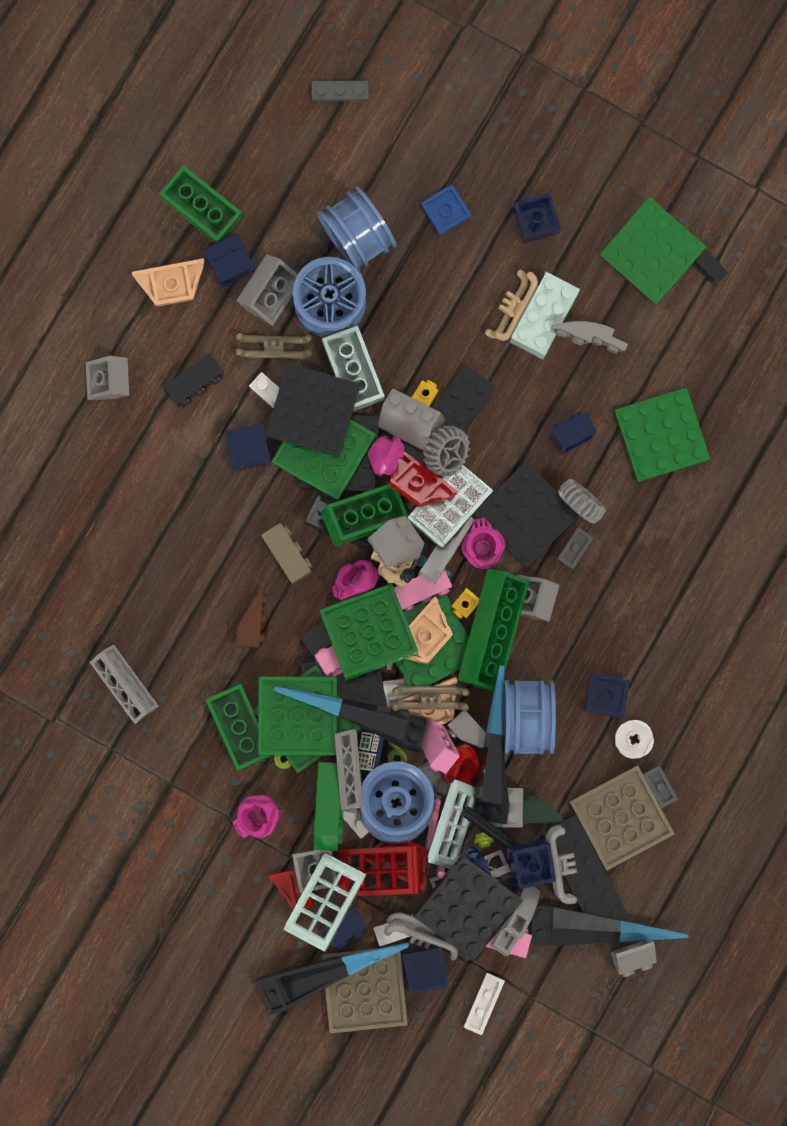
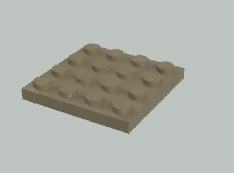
[570,766,674,871]
[322,948,408,1033]

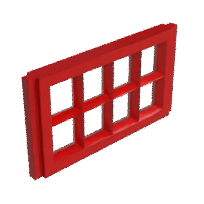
[337,846,419,897]

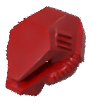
[442,744,480,785]

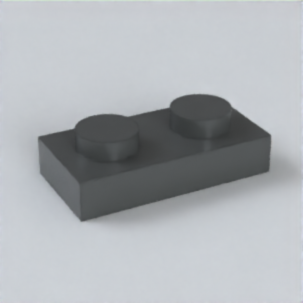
[557,527,594,570]
[643,765,678,809]

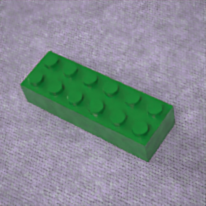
[458,569,529,692]

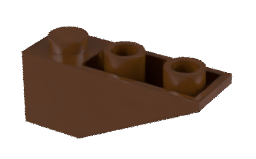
[236,589,267,649]

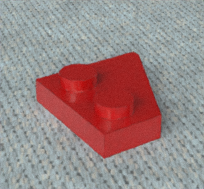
[269,870,314,910]

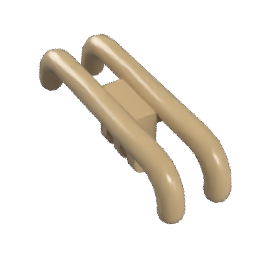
[485,270,538,341]

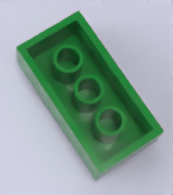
[159,165,243,246]
[320,484,408,547]
[206,684,273,771]
[314,762,343,851]

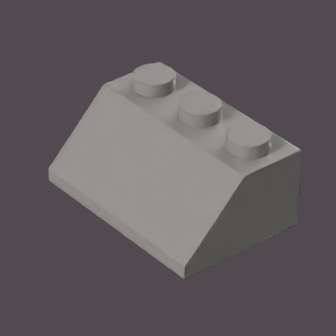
[236,254,298,326]
[378,388,445,451]

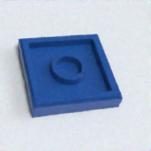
[420,184,472,236]

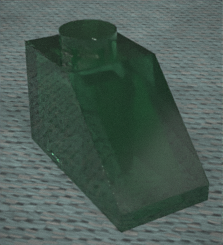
[523,796,563,824]

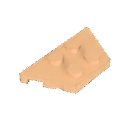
[132,258,205,307]
[405,597,453,664]
[387,677,457,725]

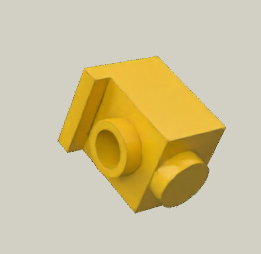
[411,380,439,407]
[451,588,479,619]

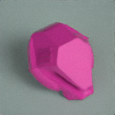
[368,436,404,476]
[461,518,505,569]
[333,560,379,601]
[233,794,281,838]

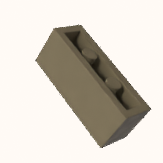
[261,523,313,585]

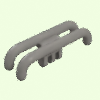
[545,825,577,904]
[384,912,458,960]

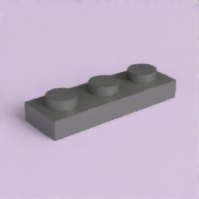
[312,81,368,102]

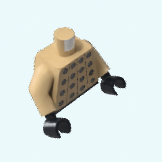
[371,537,430,588]

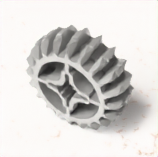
[423,425,471,477]
[558,479,606,523]

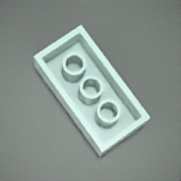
[510,272,580,360]
[322,326,385,412]

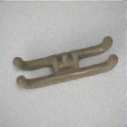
[236,333,312,359]
[392,686,469,711]

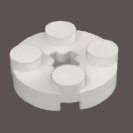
[615,720,654,759]

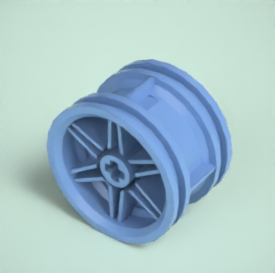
[317,186,397,272]
[293,257,366,337]
[503,680,556,754]
[359,762,434,844]

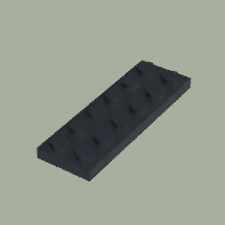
[404,365,496,468]
[541,815,630,921]

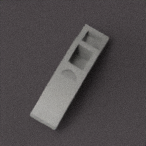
[551,321,628,353]
[490,880,540,956]

